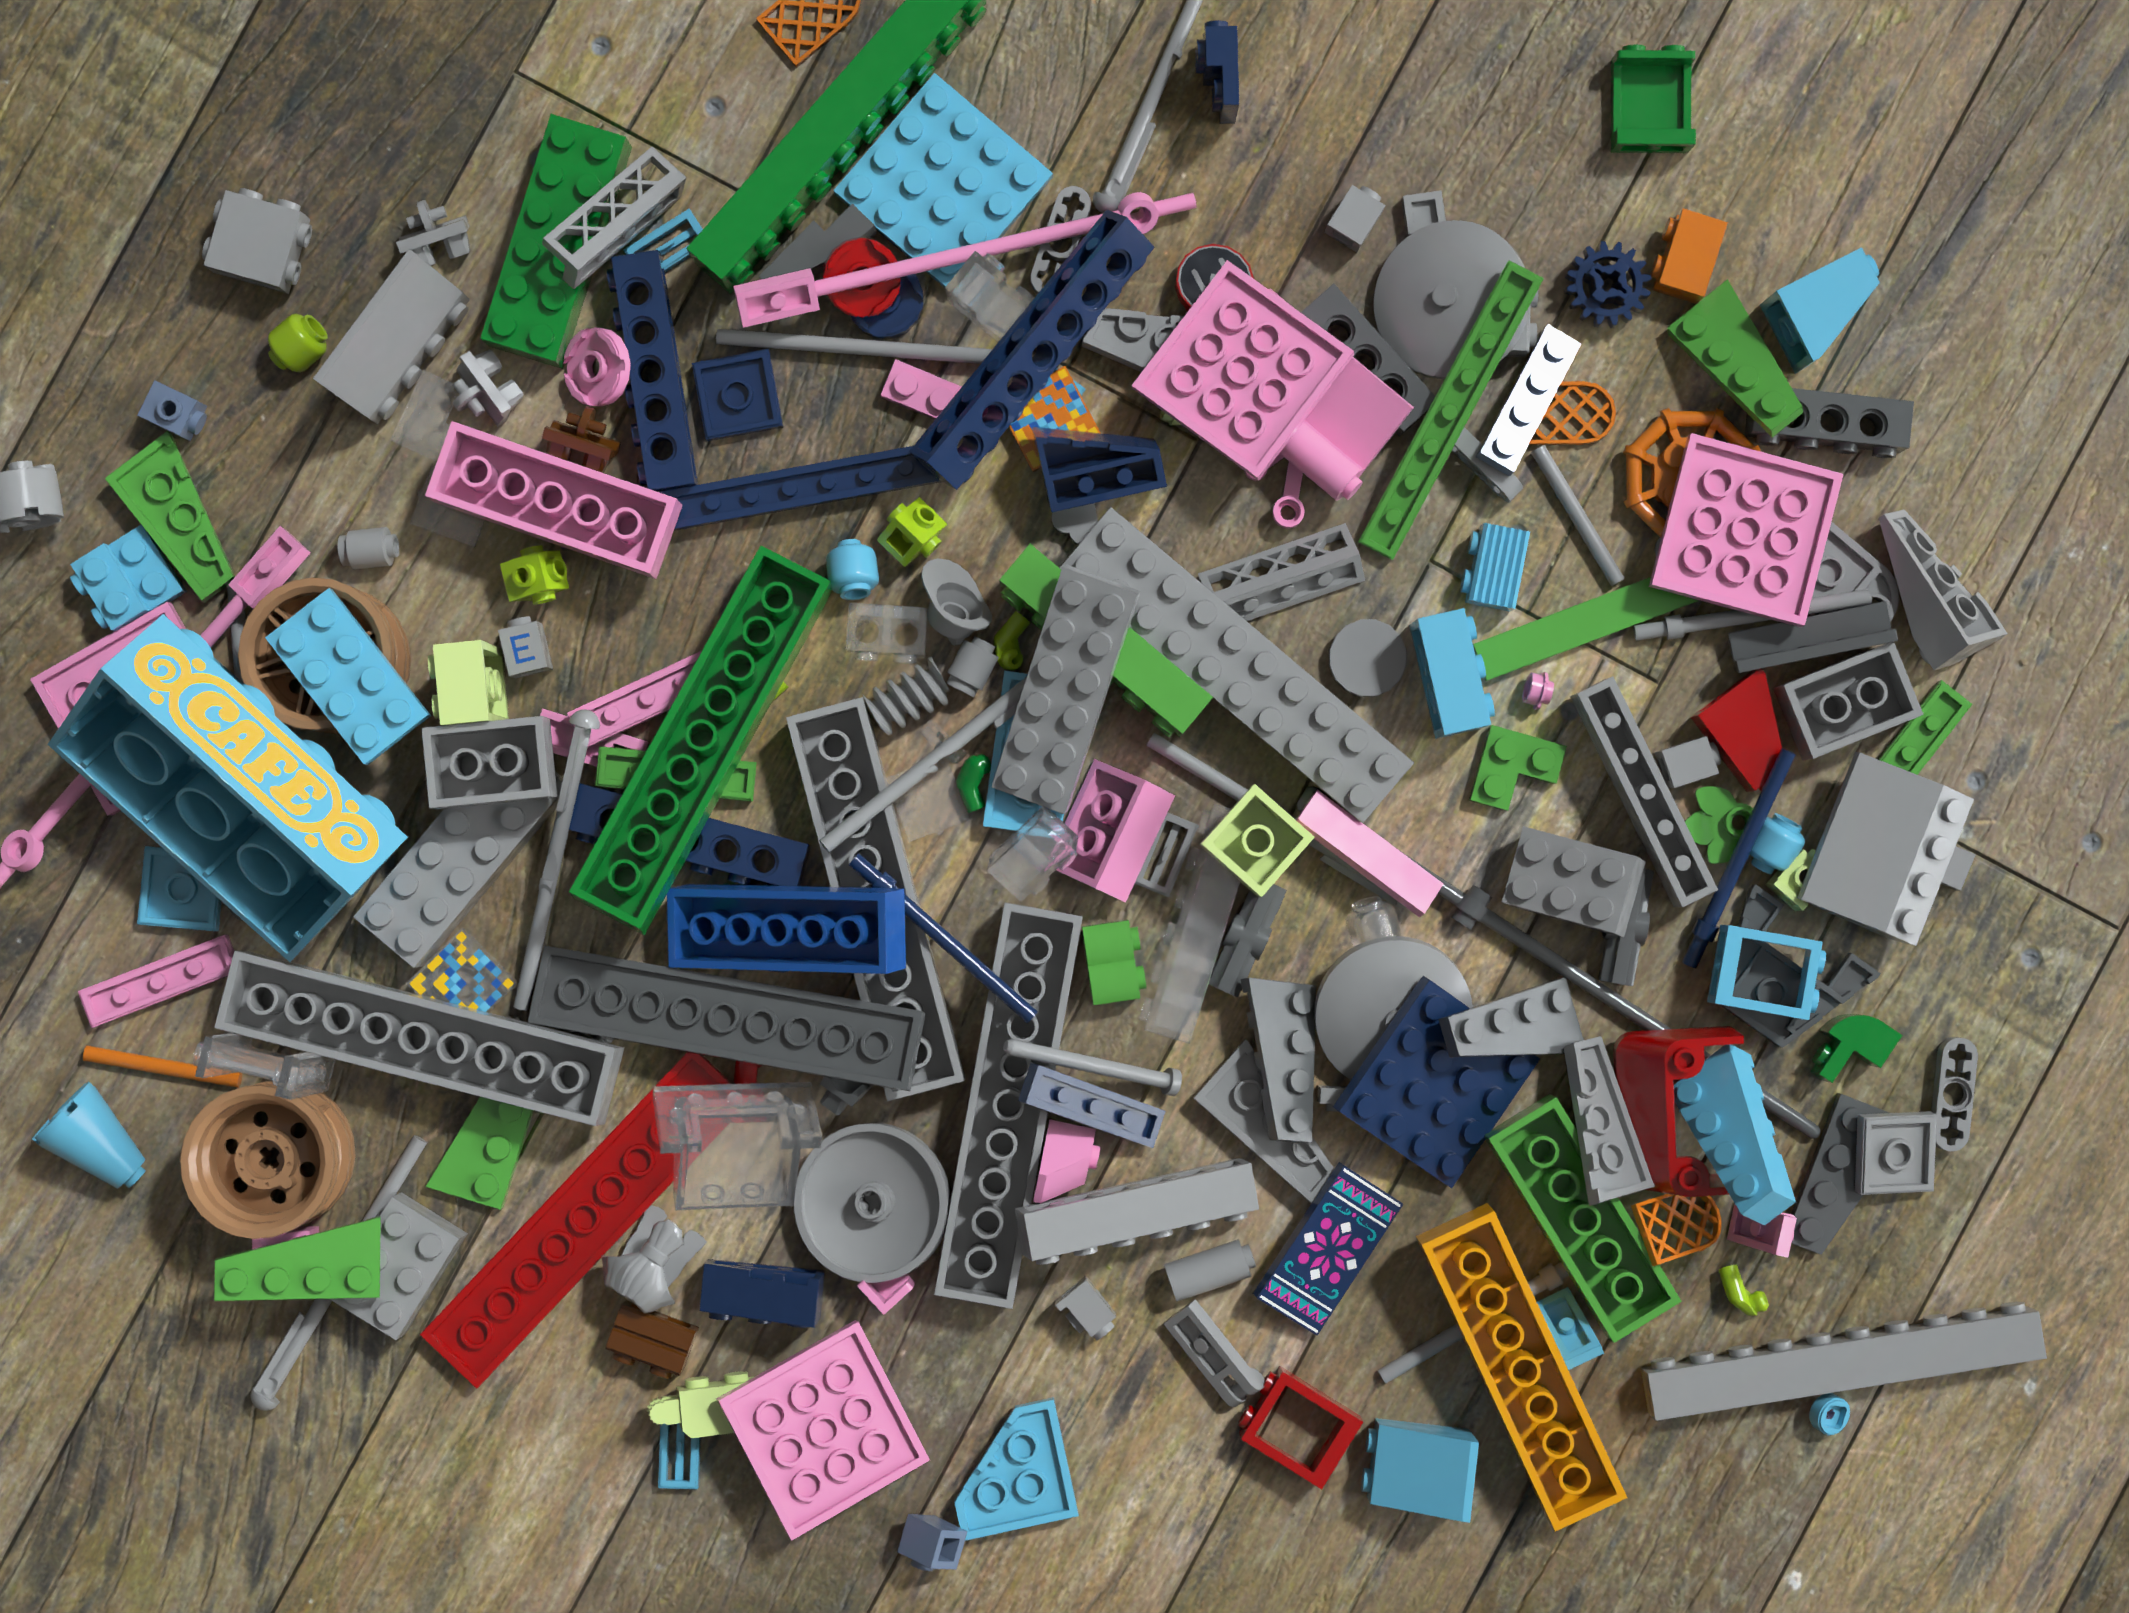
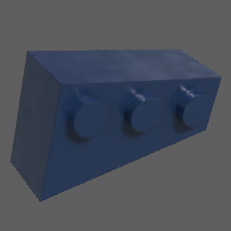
[1032,427,1167,513]
[700,1259,825,1328]

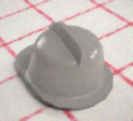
[921,558,992,646]

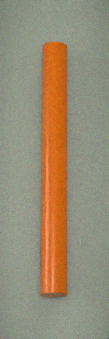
[83,1045,242,1088]

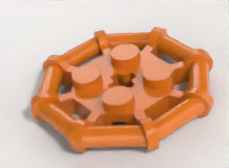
[1623,408,1761,538]

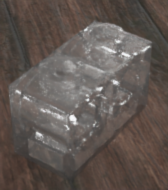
[846,603,928,664]

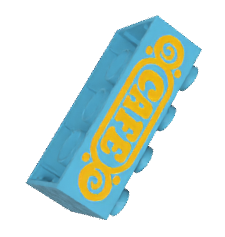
[47,614,408,962]

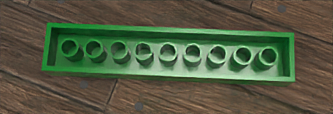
[686,0,987,294]
[569,545,832,935]

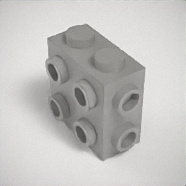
[202,188,312,294]

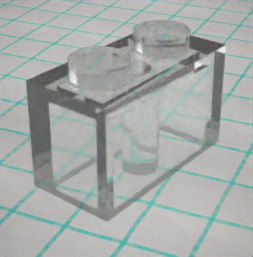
[987,806,1078,902]

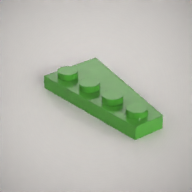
[1667,279,1803,438]
[426,1097,533,1210]

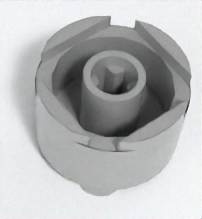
[0,460,64,533]

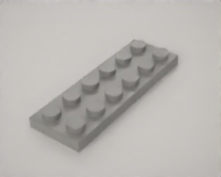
[992,564,1141,815]

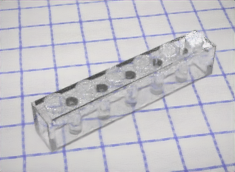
[1139,804,1240,1044]

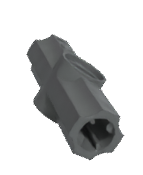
[1598,868,1654,987]
[1207,884,1287,997]

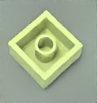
[1199,784,1315,897]

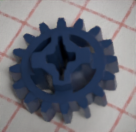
[1564,241,1651,328]

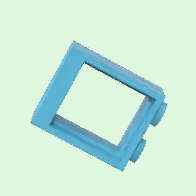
[1707,925,1826,1020]

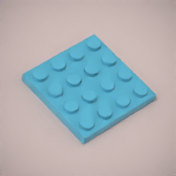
[833,73,1053,294]

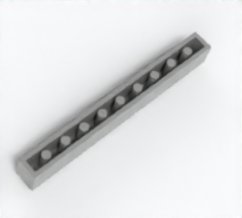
[1641,1302,2047,1421]

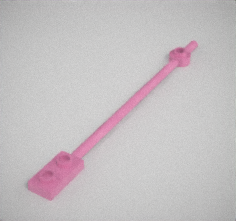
[733,192,1196,328]
[0,526,310,888]

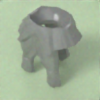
[601,1205,707,1313]

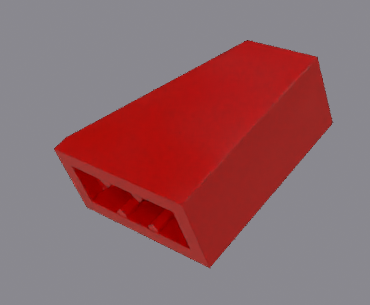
[1690,668,1782,792]

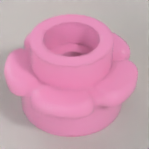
[1522,672,1554,710]

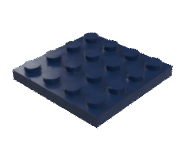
[1333,976,1540,1188]

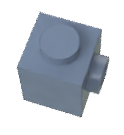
[137,380,207,441]
[897,1514,968,1571]

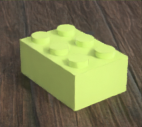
[428,640,509,726]

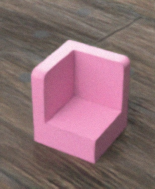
[857,1274,915,1315]

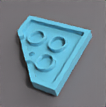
[954,1397,1079,1541]

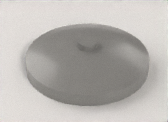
[1374,220,1530,379]
[1314,936,1473,1080]
[794,1123,951,1283]

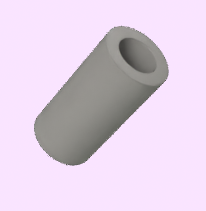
[1164,1239,1256,1302]

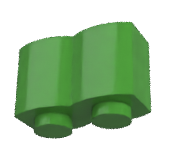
[1081,919,1146,1005]

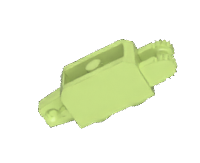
[646,1372,754,1438]

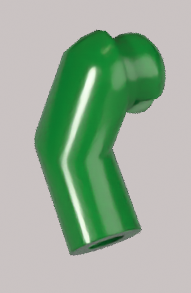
[956,754,991,813]

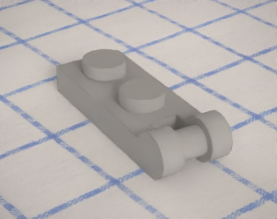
[1164,1299,1265,1407]

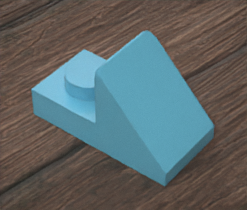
[1537,1287,1604,1370]

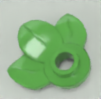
[1685,786,1753,864]

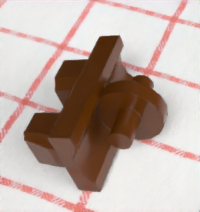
[542,407,621,473]

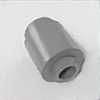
[338,527,399,570]
[946,636,999,697]

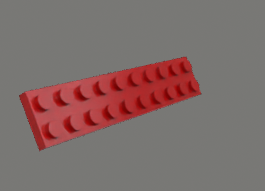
[420,1052,749,1389]

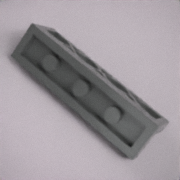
[1727,601,1898,673]

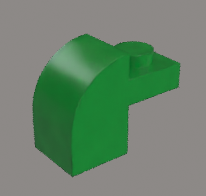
[1810,1014,1903,1083]

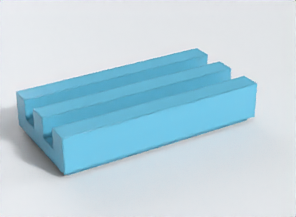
[624,208,703,272]
[658,1423,701,1489]

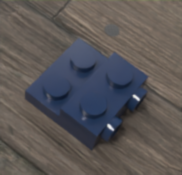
[1195,20,1239,124]

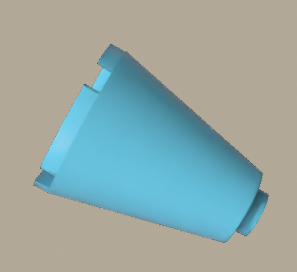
[32,1081,146,1189]

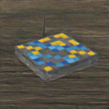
[406,928,519,1013]

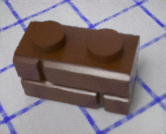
[605,1300,699,1379]

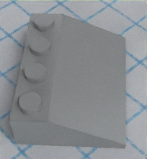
[313,249,470,425]
[1797,752,1974,946]

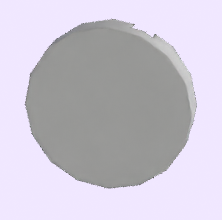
[1329,619,1407,697]

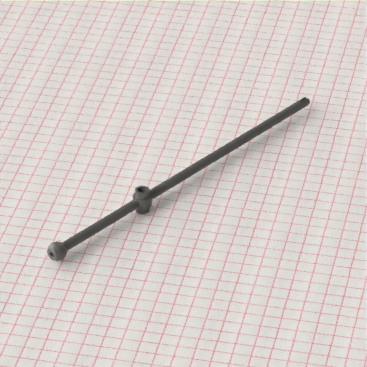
[1296,786,1820,1138]

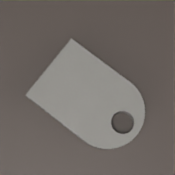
[1812,521,1899,621]

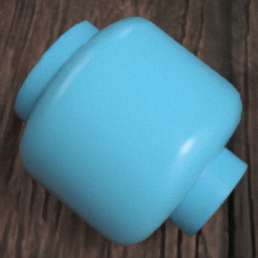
[826,539,879,600]
[1750,813,1805,874]

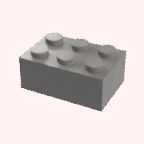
[1773,642,1924,761]
[422,716,557,809]
[1502,826,1645,938]
[330,1192,468,1340]

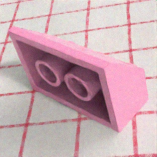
[1045,759,1175,903]

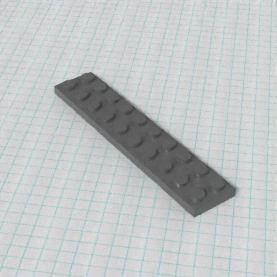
[528,946,926,1092]

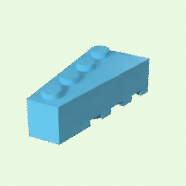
[1674,1044,1796,1225]

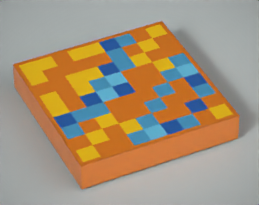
[1009,366,1101,472]

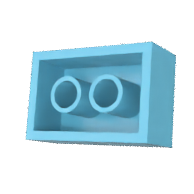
[1409,608,1495,739]

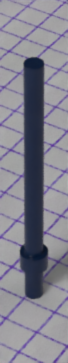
[1682,748,1796,969]
[849,854,1038,1024]

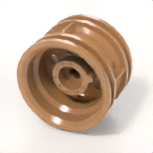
[238,577,411,735]
[180,1079,356,1239]

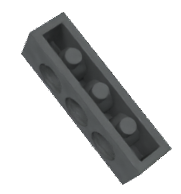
[1301,283,1436,437]
[1745,388,1914,458]

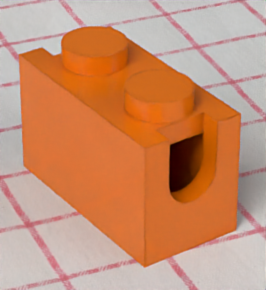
[1650,208,1728,304]

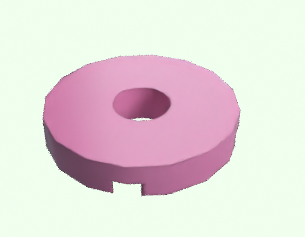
[563,327,631,407]

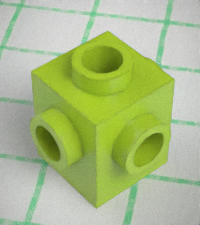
[877,497,947,567]
[500,545,569,605]

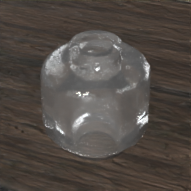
[1345,896,1402,947]

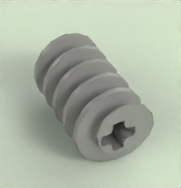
[862,657,950,735]

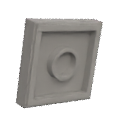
[1855,1111,1937,1195]

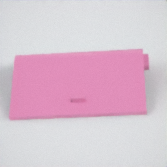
[1268,289,1414,501]

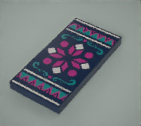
[1252,1162,1403,1335]

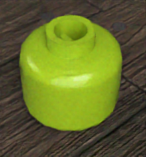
[268,314,328,373]

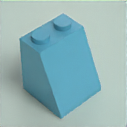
[1760,247,1880,374]
[1361,1418,1479,1523]

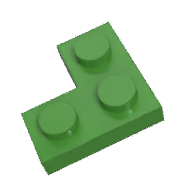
[1469,725,1567,811]

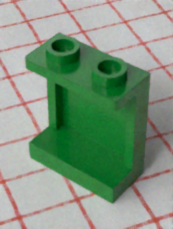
[1611,44,1696,153]

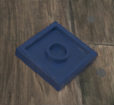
[692,349,784,442]

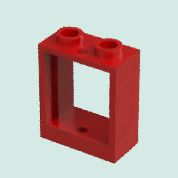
[1237,1366,1363,1490]

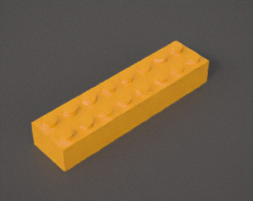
[1416,1203,1627,1532]

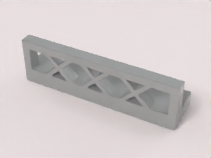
[542,147,687,289]
[1198,523,1365,621]

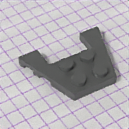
[1719,884,1881,1048]

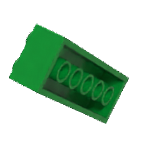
[480,114,632,369]

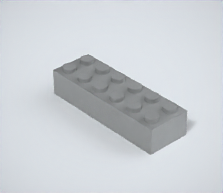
[353,771,563,968]

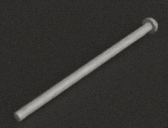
[1093,0,1203,214]
[716,329,992,364]
[819,677,1027,852]
[513,709,600,1011]
[1146,732,1406,908]
[251,1135,427,1411]

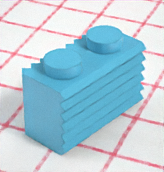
[1460,523,1530,612]

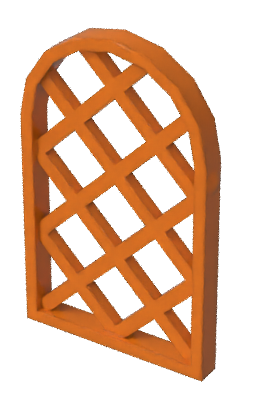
[756,0,861,68]
[1513,381,1616,445]
[1631,1194,1722,1266]

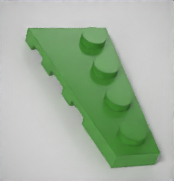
[105,431,235,602]
[214,1216,381,1301]

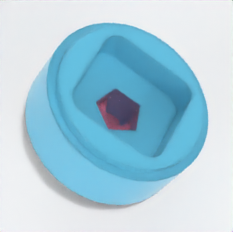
[1809,1393,1850,1435]

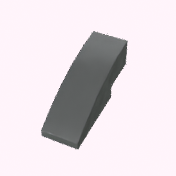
[759,204,877,280]

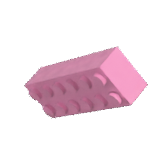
[425,421,683,579]

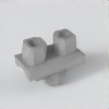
[396,200,470,266]
[453,350,524,427]

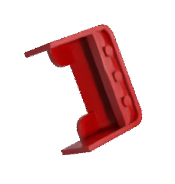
[1613,1026,1744,1197]

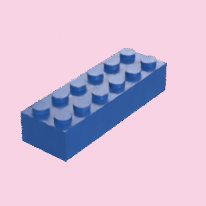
[667,884,906,974]

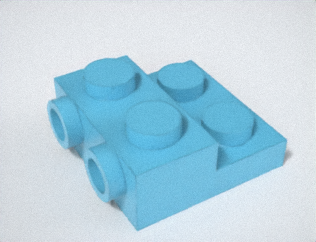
[70,525,187,631]

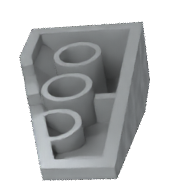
[1879,510,2008,670]

